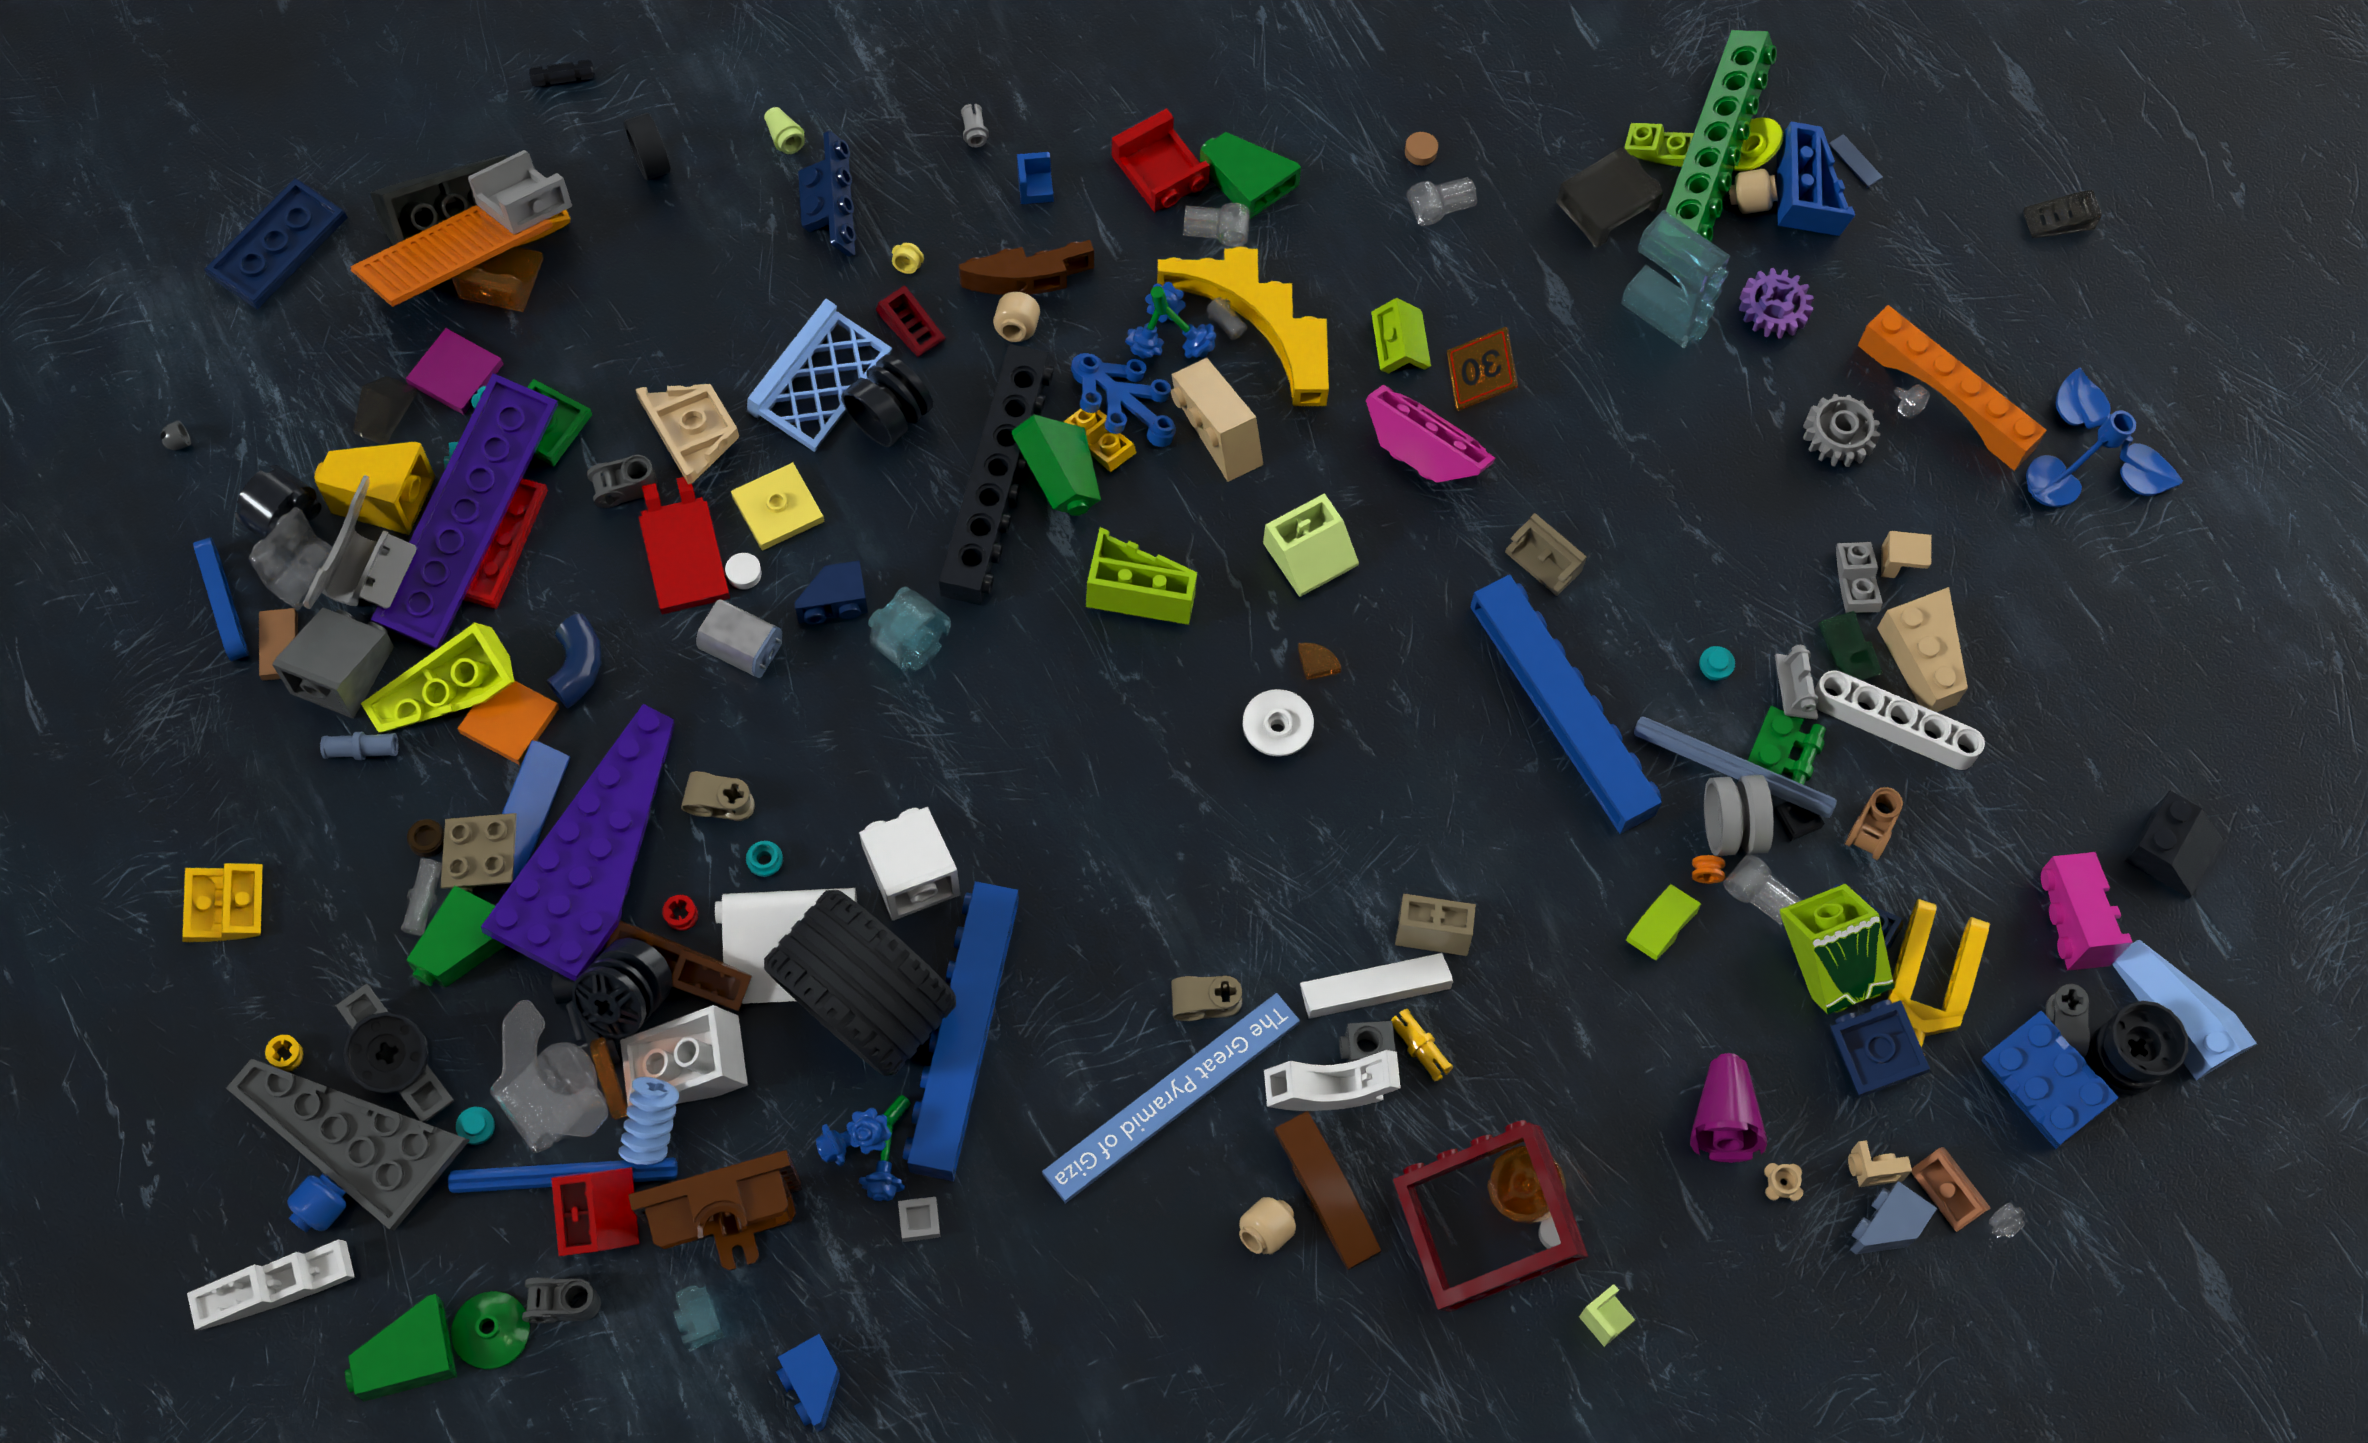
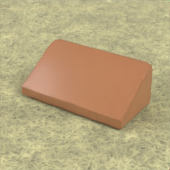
[1911,1147,1991,1232]

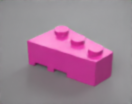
[2041,852,2133,971]

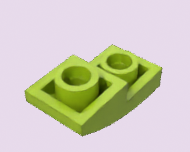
[1624,123,1694,167]
[1626,884,1701,960]

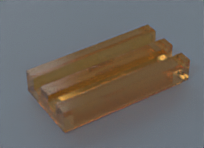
[590,1037,627,1120]

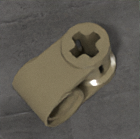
[681,771,755,821]
[1171,975,1242,1021]

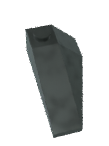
[370,155,507,245]

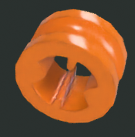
[1692,855,1725,884]

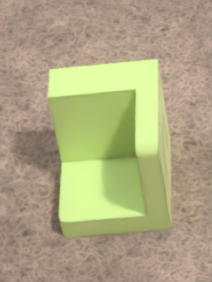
[1579,1284,1635,1347]

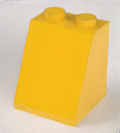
[314,442,435,535]

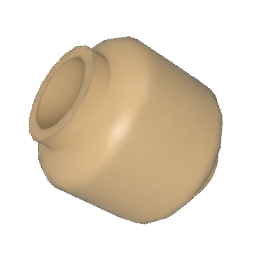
[1729,169,1778,214]
[993,292,1040,342]
[1239,1197,1296,1254]

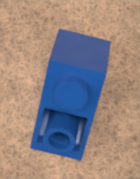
[776,1334,840,1433]

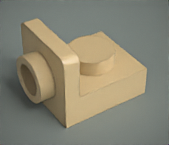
[1848,1141,1912,1187]

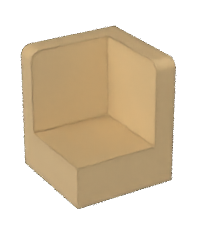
[1881,531,1931,578]

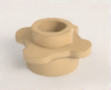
[1764,1163,1803,1201]

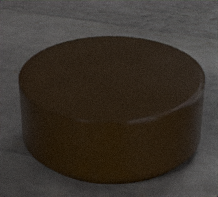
[407,819,444,858]

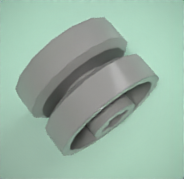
[1704,775,1774,856]

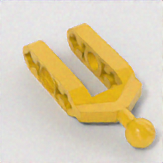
[1887,899,1990,1055]

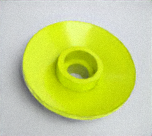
[1734,118,1783,171]

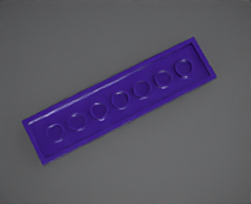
[371,373,558,650]

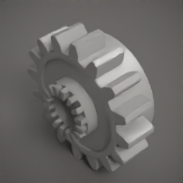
[1803,394,1880,467]

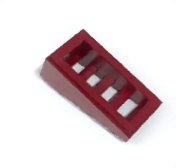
[876,285,945,357]

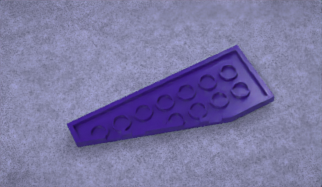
[481,704,675,981]

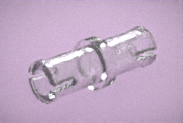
[401,858,442,936]

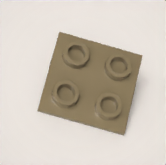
[441,813,517,894]

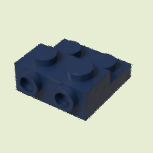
[1830,999,1930,1098]

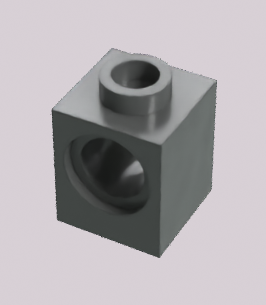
[1339,1021,1396,1062]

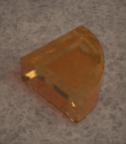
[1298,643,1341,680]

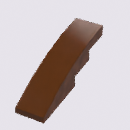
[605,921,752,1011]
[1274,1111,1381,1270]

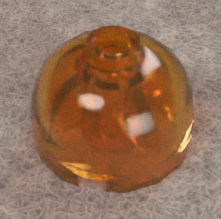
[1488,1145,1567,1224]

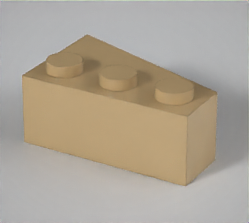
[1171,358,1263,482]
[1877,587,1968,712]

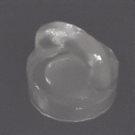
[1894,384,1930,419]

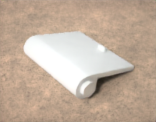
[715,888,857,1004]

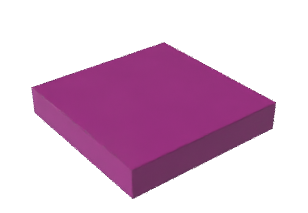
[406,328,503,415]

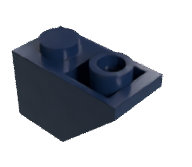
[794,560,868,625]

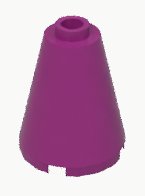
[1690,1053,1767,1163]

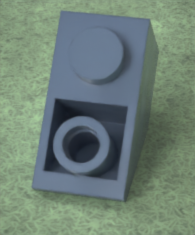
[1850,1181,1937,1254]

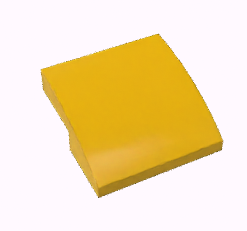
[182,863,263,942]

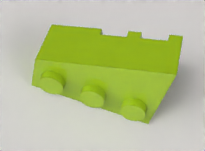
[1086,527,1197,625]

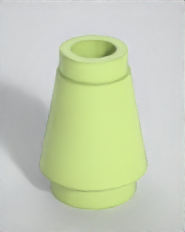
[764,107,805,154]

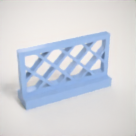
[746,299,892,452]

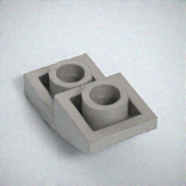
[1836,542,1883,613]

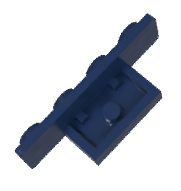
[798,130,856,257]

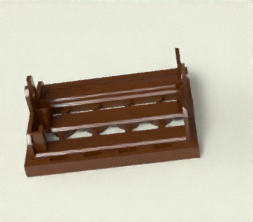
[628,1150,802,1270]

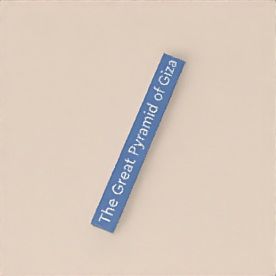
[1042,993,1300,1204]

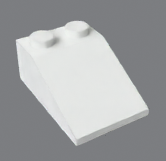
[620,1005,748,1107]

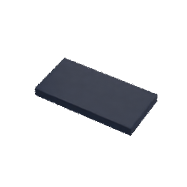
[204,178,348,310]

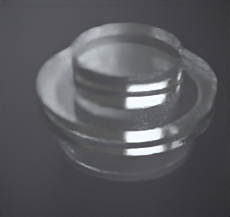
[1989,1203,2025,1238]

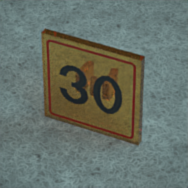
[1447,327,1518,411]

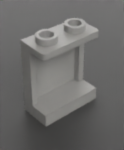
[468,150,572,235]

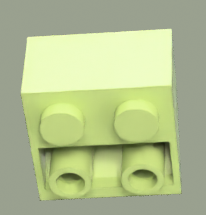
[1263,493,1359,597]

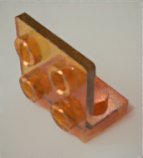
[452,247,544,312]

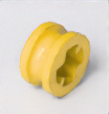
[265,1035,304,1072]

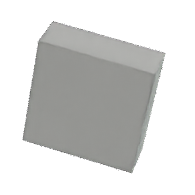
[898,1196,941,1242]

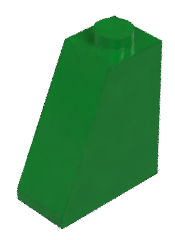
[1200,132,1301,219]
[1012,415,1101,516]
[406,885,506,988]
[345,1294,457,1402]

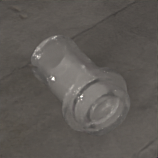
[1206,297,1248,340]

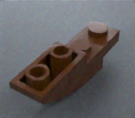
[958,240,1094,295]

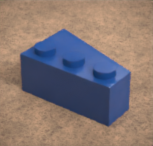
[1776,122,1855,236]

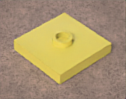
[731,462,824,551]

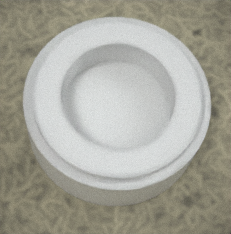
[725,553,762,589]

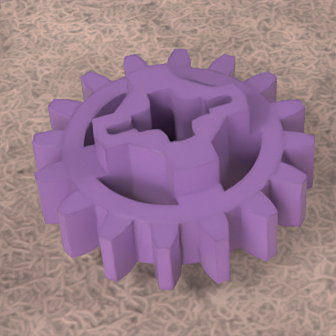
[1739,268,1814,338]

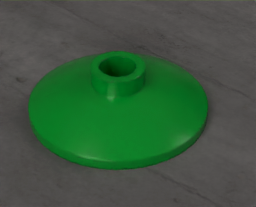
[451,1291,530,1370]

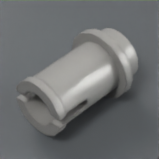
[961,104,989,147]

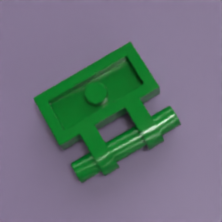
[1747,706,1826,785]

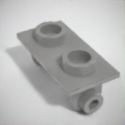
[1775,645,1819,720]

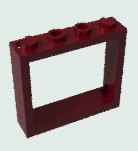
[1393,1120,1589,1312]

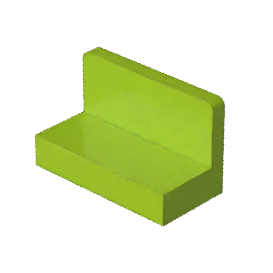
[1371,298,1431,374]

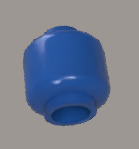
[287,1173,346,1232]

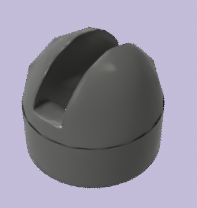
[160,420,191,451]

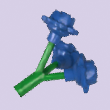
[1125,282,1216,358]
[816,1095,910,1201]

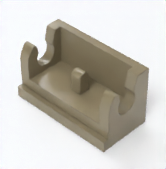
[1505,513,1587,596]
[1395,894,1476,956]

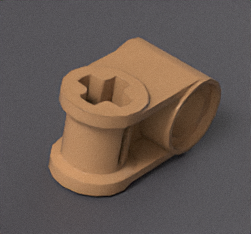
[1845,787,1903,860]

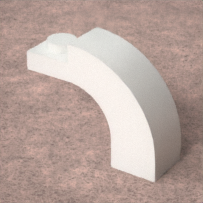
[1264,1050,1401,1111]

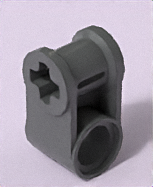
[587,455,658,508]
[2045,984,2090,1058]
[522,1277,601,1324]

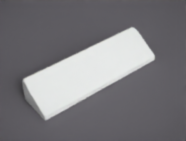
[1300,953,1453,1019]

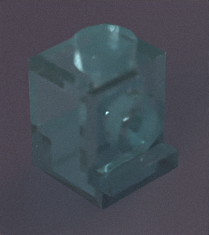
[673,1285,725,1352]

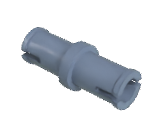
[320,732,399,760]

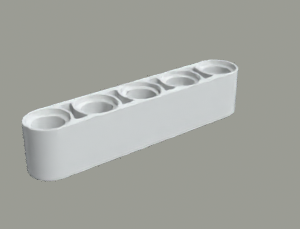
[1814,670,1985,770]

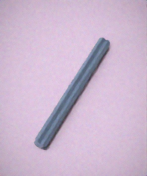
[1634,717,1837,818]

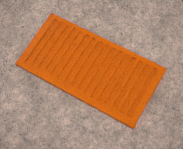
[350,205,553,307]

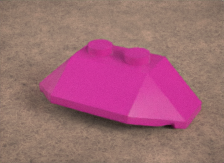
[1366,385,1495,483]

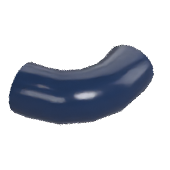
[547,614,601,709]

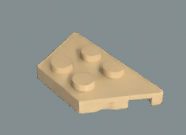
[636,384,739,485]

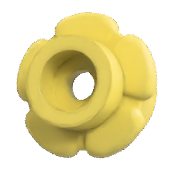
[892,243,924,274]

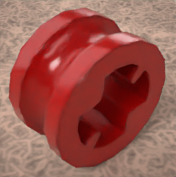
[662,895,698,931]

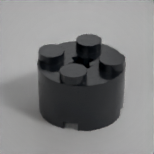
[235,465,322,548]

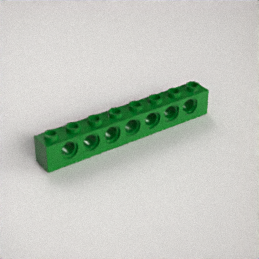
[1657,30,1777,257]

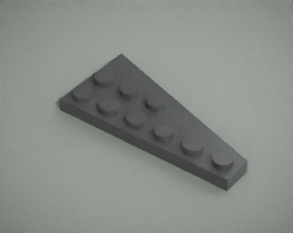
[226,1059,470,1231]

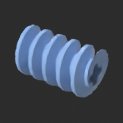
[618,1077,679,1165]

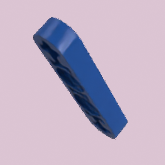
[193,537,249,662]

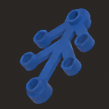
[1071,353,1176,447]

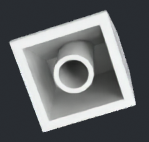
[859,807,960,921]

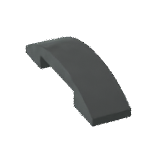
[335,983,454,1123]

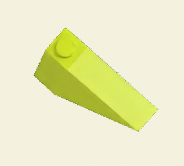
[361,623,514,733]

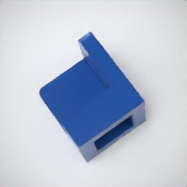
[1017,152,1054,204]

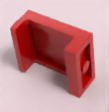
[1112,108,1210,213]

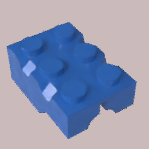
[1981,1010,2119,1149]

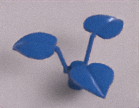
[2026,368,2183,507]

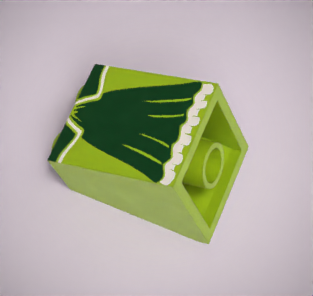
[1779,884,1894,1014]

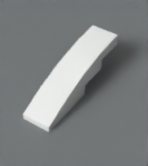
[187,1239,355,1331]

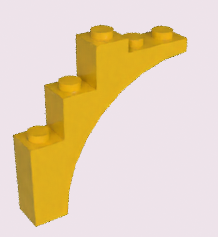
[1157,246,1329,406]

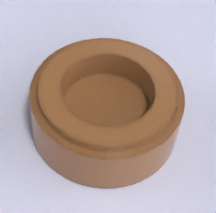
[1405,132,1438,166]

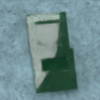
[1818,611,1883,681]

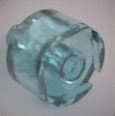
[868,586,951,672]

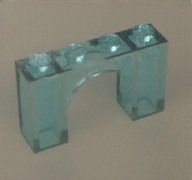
[1621,210,1730,349]

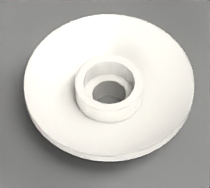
[1243,689,1314,756]

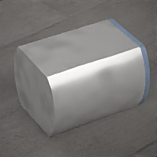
[696,599,782,678]

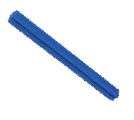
[448,1157,678,1193]

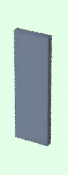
[1829,134,1883,188]

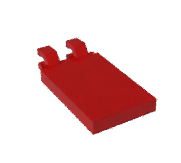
[639,477,730,615]

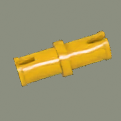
[1391,1009,1453,1081]

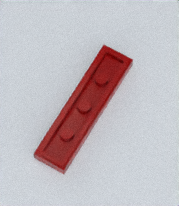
[464,478,548,609]

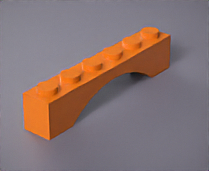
[1858,305,2047,471]

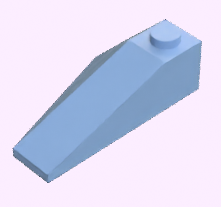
[2112,940,2257,1081]

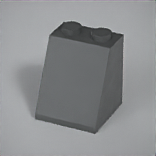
[272,607,394,719]

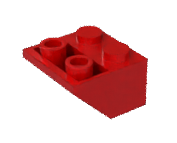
[551,1167,640,1256]

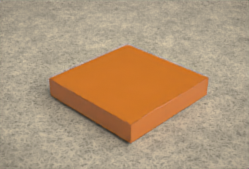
[457,680,559,765]

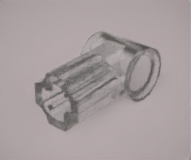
[1406,177,1477,226]
[1183,203,1250,247]
[1723,854,1801,925]

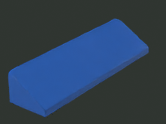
[502,740,570,885]

